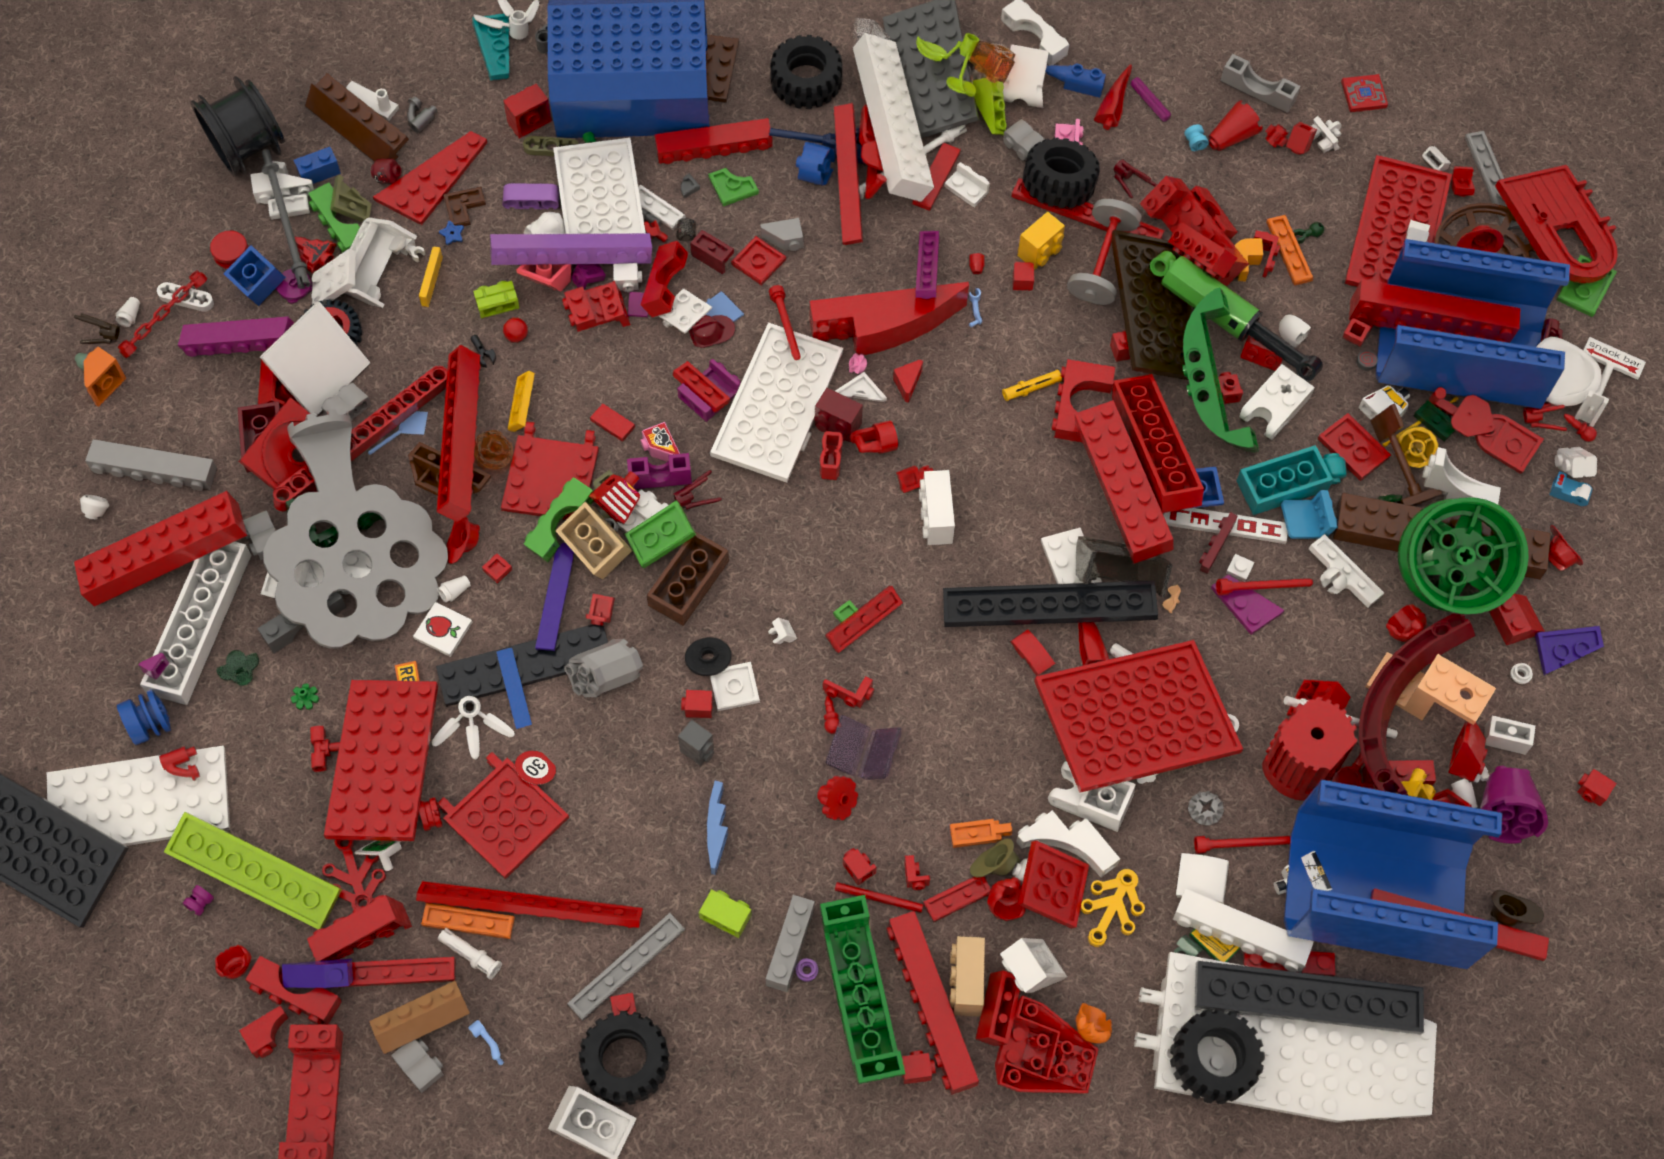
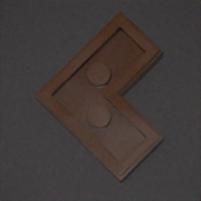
[444,186,486,226]

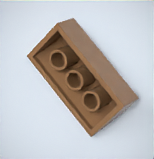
[369,981,470,1054]

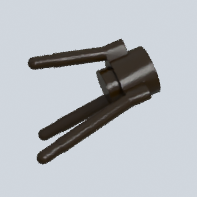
[74,313,120,344]

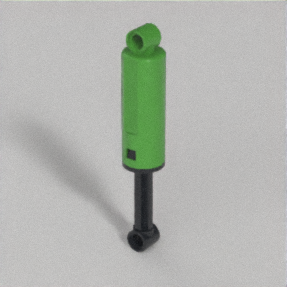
[1150,251,1323,382]

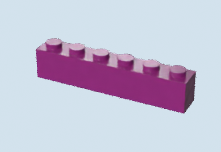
[178,316,294,357]

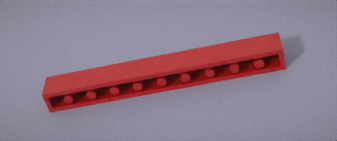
[437,344,481,522]

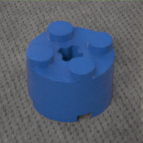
[796,142,835,186]

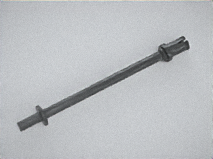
[261,149,311,289]

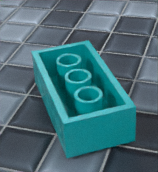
[1236,445,1333,515]

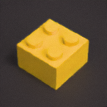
[1017,212,1065,270]

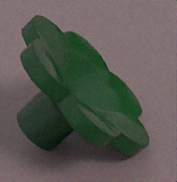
[1377,494,1402,502]

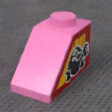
[640,422,680,462]

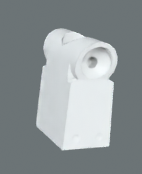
[1003,44,1049,108]

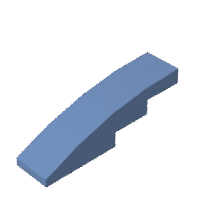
[707,781,728,875]

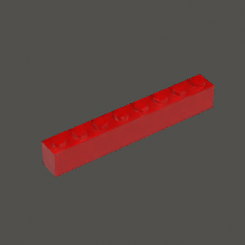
[886,911,979,1095]

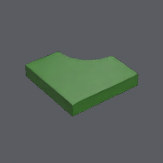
[708,168,759,207]

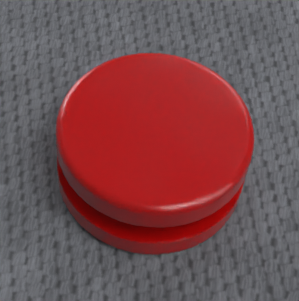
[210,230,249,269]

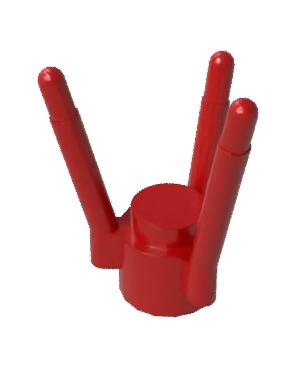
[1523,402,1567,431]

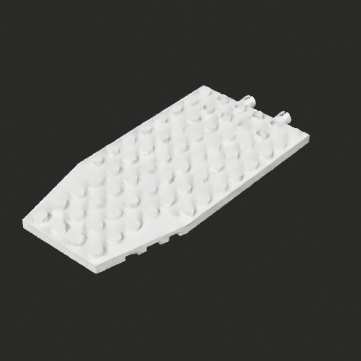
[1134,952,1437,1122]

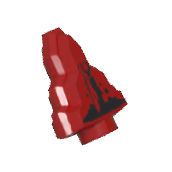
[294,236,336,274]

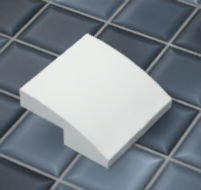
[1176,853,1229,904]

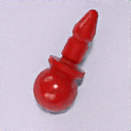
[1564,414,1597,442]
[824,696,841,734]

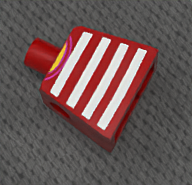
[589,471,640,524]

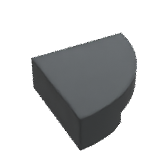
[681,173,700,198]

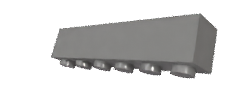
[85,439,217,491]

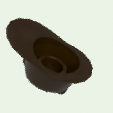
[1490,890,1544,926]

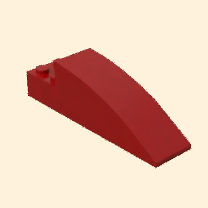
[810,282,969,355]

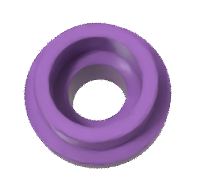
[796,958,818,982]

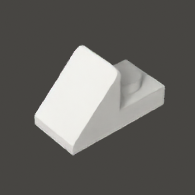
[1405,220,1430,242]

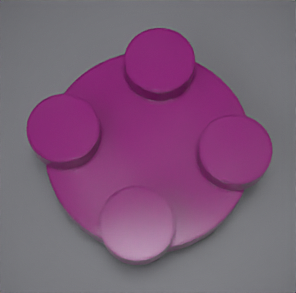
[276,269,313,304]

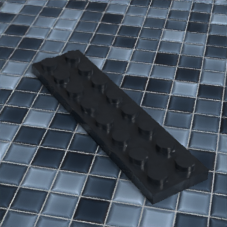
[436,624,608,707]

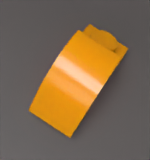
[1234,238,1263,282]

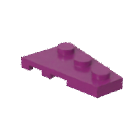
[1211,575,1285,635]

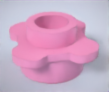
[849,353,867,374]

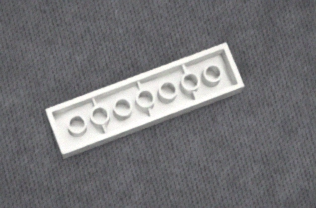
[140,542,251,705]

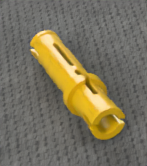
[1002,370,1062,401]

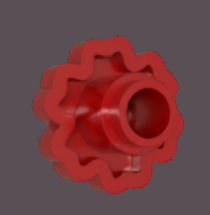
[817,776,858,821]

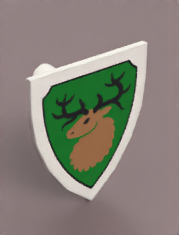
[355,840,401,871]

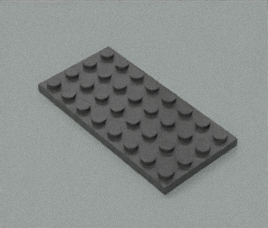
[883,0,979,138]

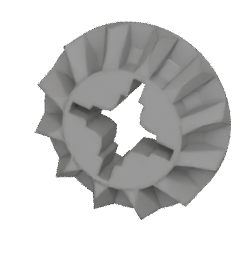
[1188,791,1224,825]

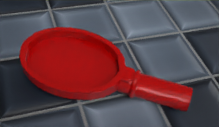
[1331,752,1364,786]

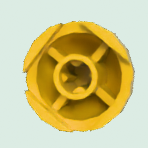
[1398,426,1438,468]

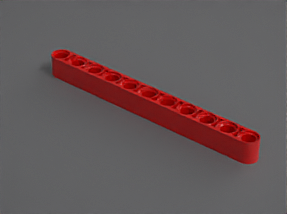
[273,366,447,512]

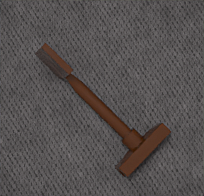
[1370,403,1442,506]

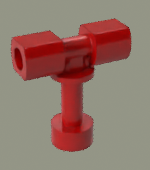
[310,726,340,772]

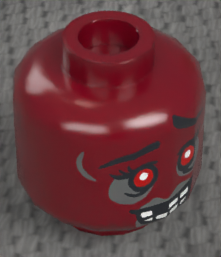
[371,158,402,184]

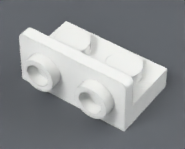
[944,162,990,207]

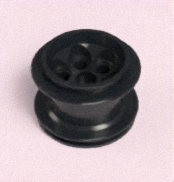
[190,76,285,177]

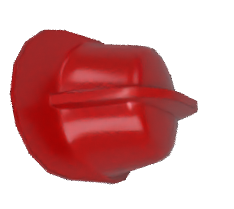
[1456,225,1504,253]
[446,517,480,564]
[1548,525,1583,571]

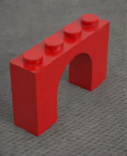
[1051,359,1115,443]

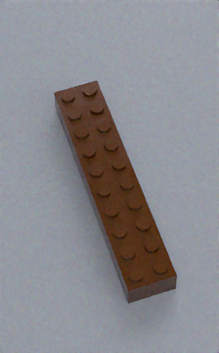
[1333,493,1551,580]

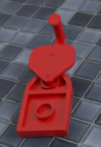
[859,104,887,199]
[1429,387,1544,474]

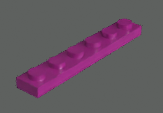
[916,231,939,299]

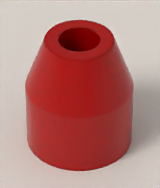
[969,253,985,274]

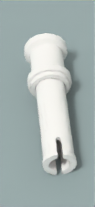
[438,928,502,980]

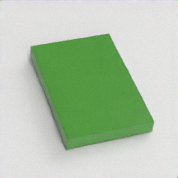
[1556,255,1617,317]
[625,500,696,568]

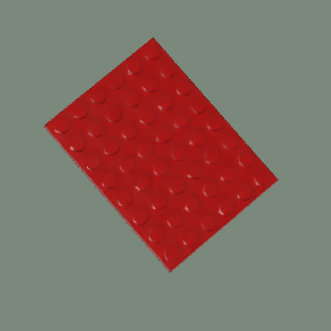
[1034,640,1243,793]

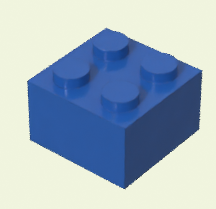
[223,245,286,306]

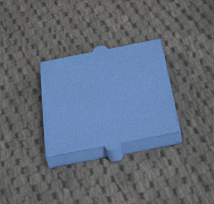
[706,291,744,323]

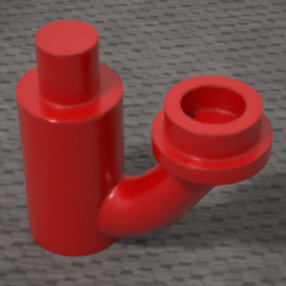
[159,746,200,781]

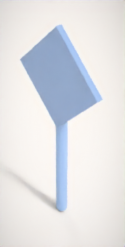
[368,411,428,455]

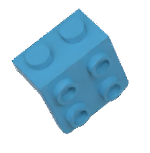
[1281,490,1337,539]

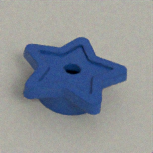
[439,221,464,245]

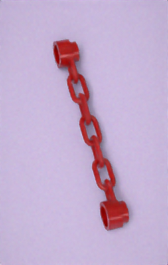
[118,270,208,358]

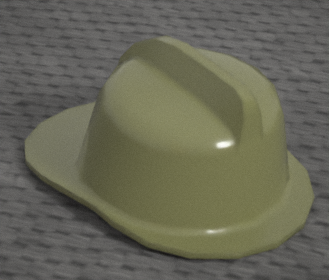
[970,838,1020,877]

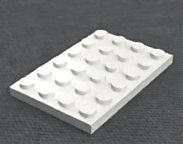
[553,138,645,234]

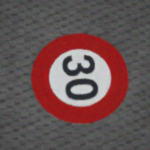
[515,751,556,785]

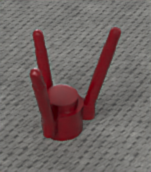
[1113,159,1156,198]
[1541,318,1563,341]
[673,470,722,510]

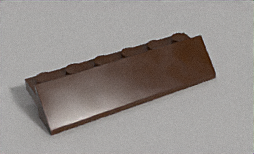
[305,73,409,162]

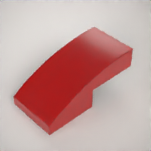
[1010,629,1055,676]

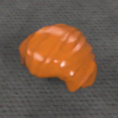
[1075,1003,1112,1044]

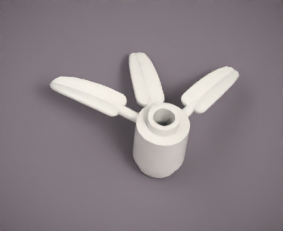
[474,0,539,40]
[432,696,515,760]

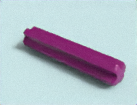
[1131,77,1171,122]

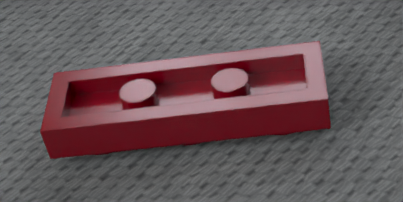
[1199,512,1238,574]

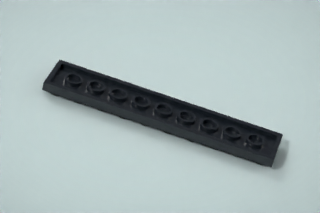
[943,581,1158,627]
[1194,961,1424,1035]

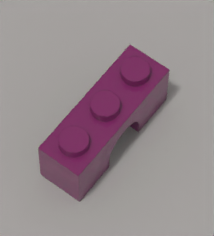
[627,453,692,489]

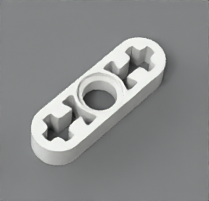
[157,282,214,312]

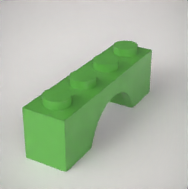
[308,182,360,253]
[524,477,594,563]

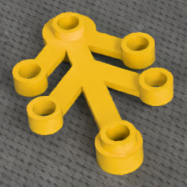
[1080,869,1145,947]

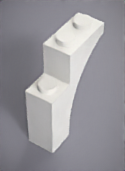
[1422,447,1501,504]
[1016,810,1120,878]

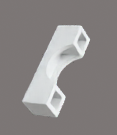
[1001,0,1069,65]

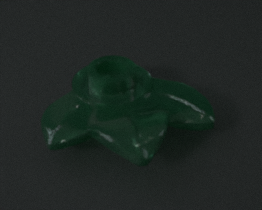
[216,650,259,685]

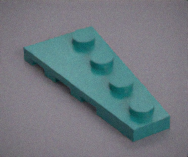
[472,14,509,81]

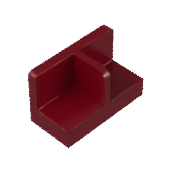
[690,230,734,275]

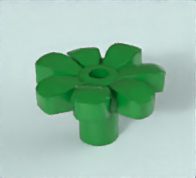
[291,683,319,710]

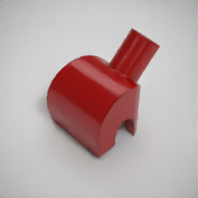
[644,220,668,242]

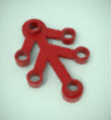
[322,840,386,910]

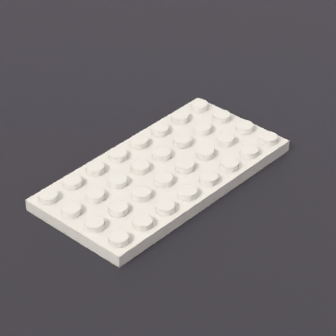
[710,323,843,483]
[47,746,230,846]

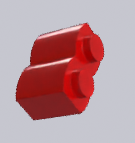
[820,431,843,480]

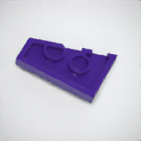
[1535,626,1604,675]

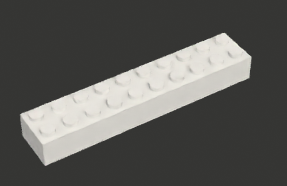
[853,33,934,202]

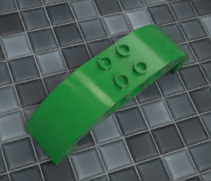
[1182,288,1259,453]
[820,895,905,1084]

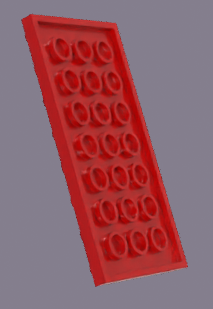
[1344,155,1452,287]
[324,680,438,841]

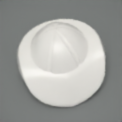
[1537,337,1602,406]

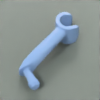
[969,288,982,327]
[468,1020,504,1065]

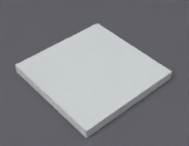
[260,302,370,416]

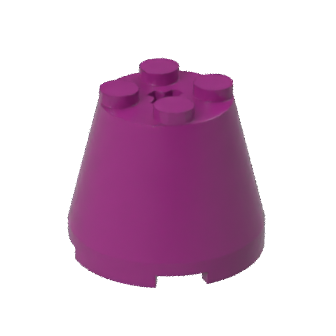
[1480,766,1548,844]

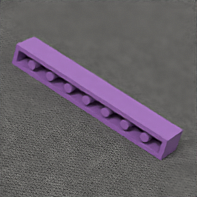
[490,233,652,265]

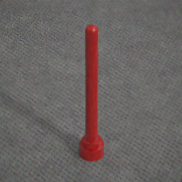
[768,285,801,361]
[1216,578,1313,596]
[1194,836,1291,854]

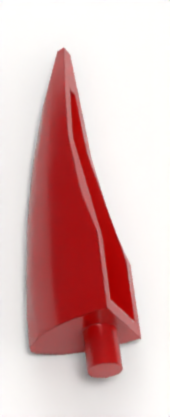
[1094,65,1132,130]
[1078,622,1109,666]

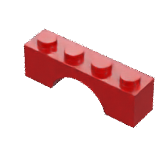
[640,241,689,317]
[245,956,342,1025]

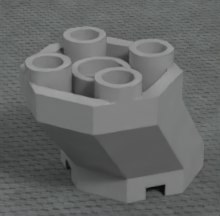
[564,639,643,697]

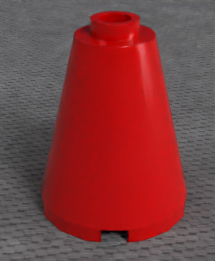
[1208,100,1263,151]

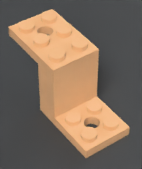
[1366,652,1496,725]

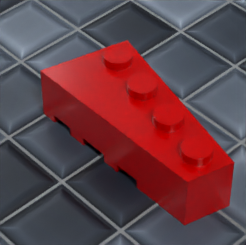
[307,895,412,961]

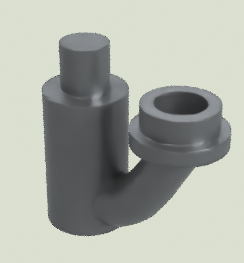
[407,97,437,133]

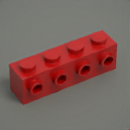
[1168,222,1237,278]

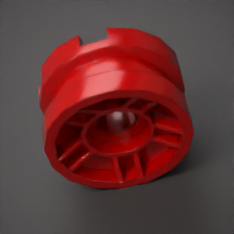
[419,797,443,831]

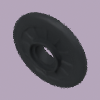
[685,637,732,676]

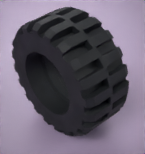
[770,35,843,109]
[1022,137,1100,209]
[1170,1009,1265,1104]
[579,1011,669,1105]

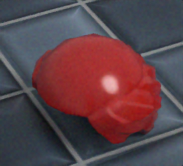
[215,945,252,979]

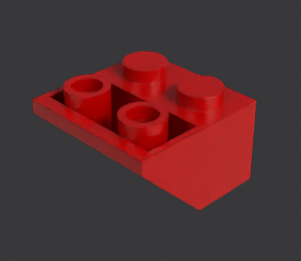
[1287,679,1351,717]

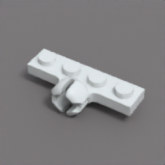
[1309,534,1384,608]

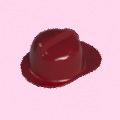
[689,315,735,348]

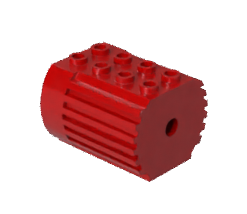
[1262,697,1358,801]

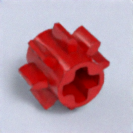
[1265,124,1289,148]

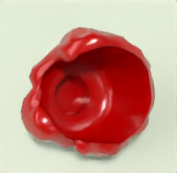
[1386,604,1427,642]
[987,877,1026,921]

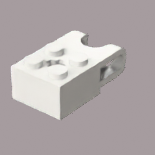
[1239,364,1315,440]
[1048,761,1136,832]

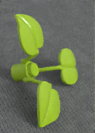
[916,33,999,97]

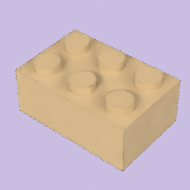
[556,502,633,579]
[949,936,985,1017]

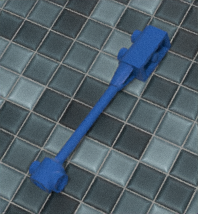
[963,38,1106,98]

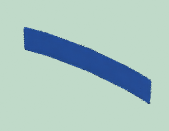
[496,648,532,729]

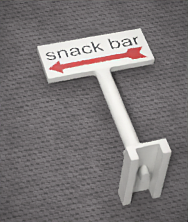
[1575,337,1646,427]

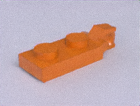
[950,819,1012,848]

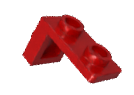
[1254,230,1280,278]
[823,676,875,708]

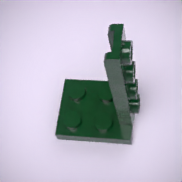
[286,498,384,548]

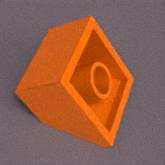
[84,347,127,407]

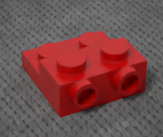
[562,285,614,332]

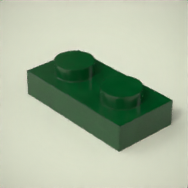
[1413,400,1456,442]

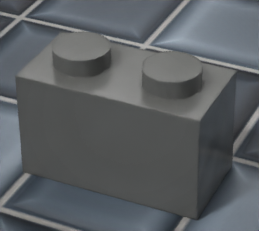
[678,720,714,766]

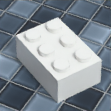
[919,470,955,545]

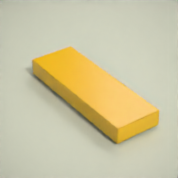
[419,246,443,307]
[508,371,535,432]

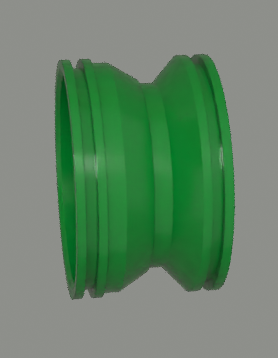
[1398,497,1529,614]

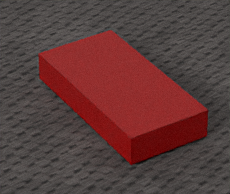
[590,403,635,442]

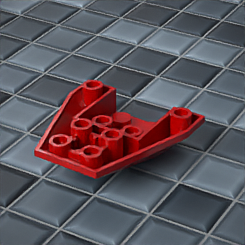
[995,996,1099,1094]

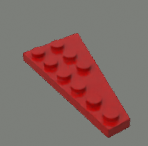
[373,131,487,225]

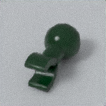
[1293,222,1325,244]

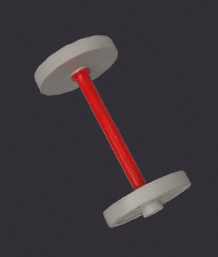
[1067,199,1141,305]

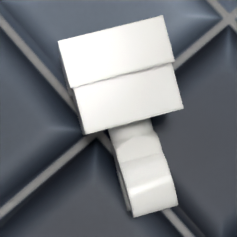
[393,238,425,262]

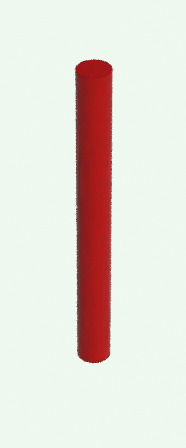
[835,882,923,913]

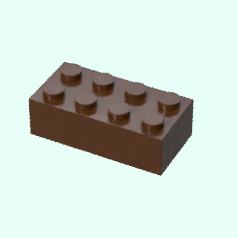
[647,532,729,626]

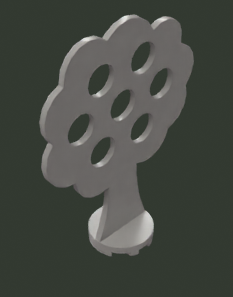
[263,409,448,649]

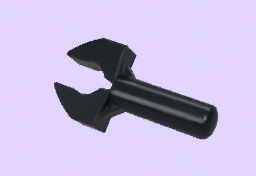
[470,334,496,368]

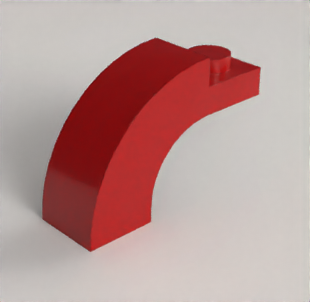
[1342,318,1374,347]

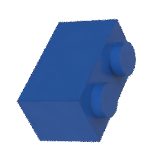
[294,147,341,184]

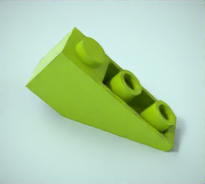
[973,76,1007,136]

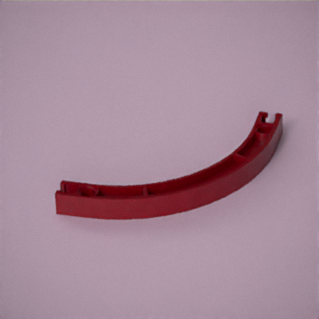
[1359,613,1476,796]

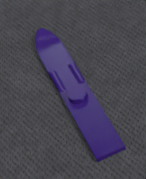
[535,542,574,651]

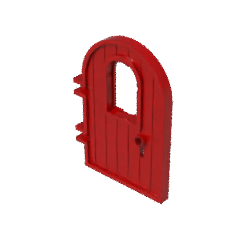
[1495,165,1618,283]

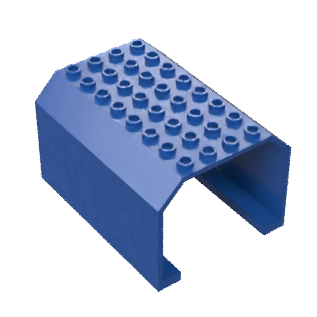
[548,0,710,138]
[1375,239,1570,409]
[1284,780,1502,969]

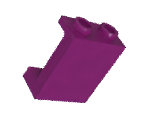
[677,359,741,422]

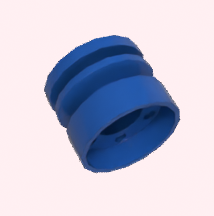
[116,689,171,746]

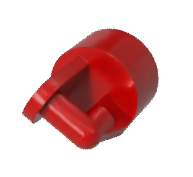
[849,420,899,454]

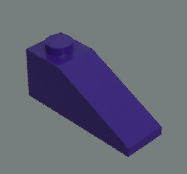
[282,959,353,988]

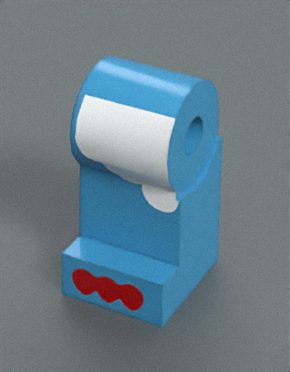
[1549,471,1593,506]

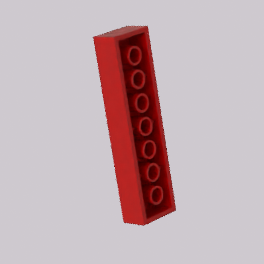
[1349,279,1521,343]
[1112,374,1204,513]
[1074,400,1174,563]
[74,491,247,607]

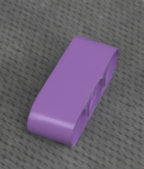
[502,183,560,209]

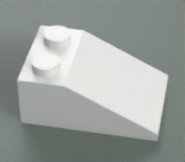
[1000,938,1067,993]
[548,1086,636,1159]

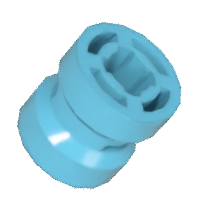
[1184,124,1209,151]

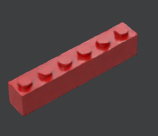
[655,118,773,164]

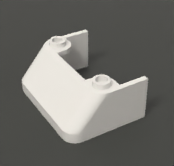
[344,218,417,308]

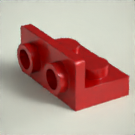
[596,281,631,327]
[1240,335,1283,371]

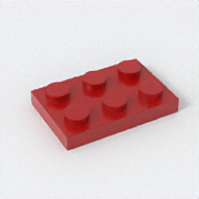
[1318,413,1391,481]

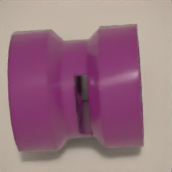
[182,885,214,916]

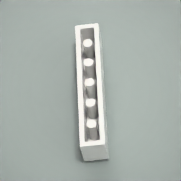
[1173,888,1314,973]

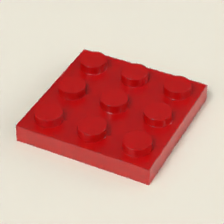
[1018,840,1089,928]

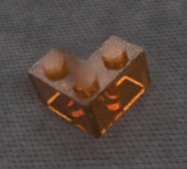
[969,40,1016,83]

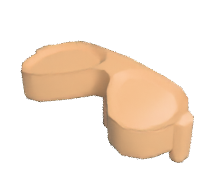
[1162,585,1181,613]

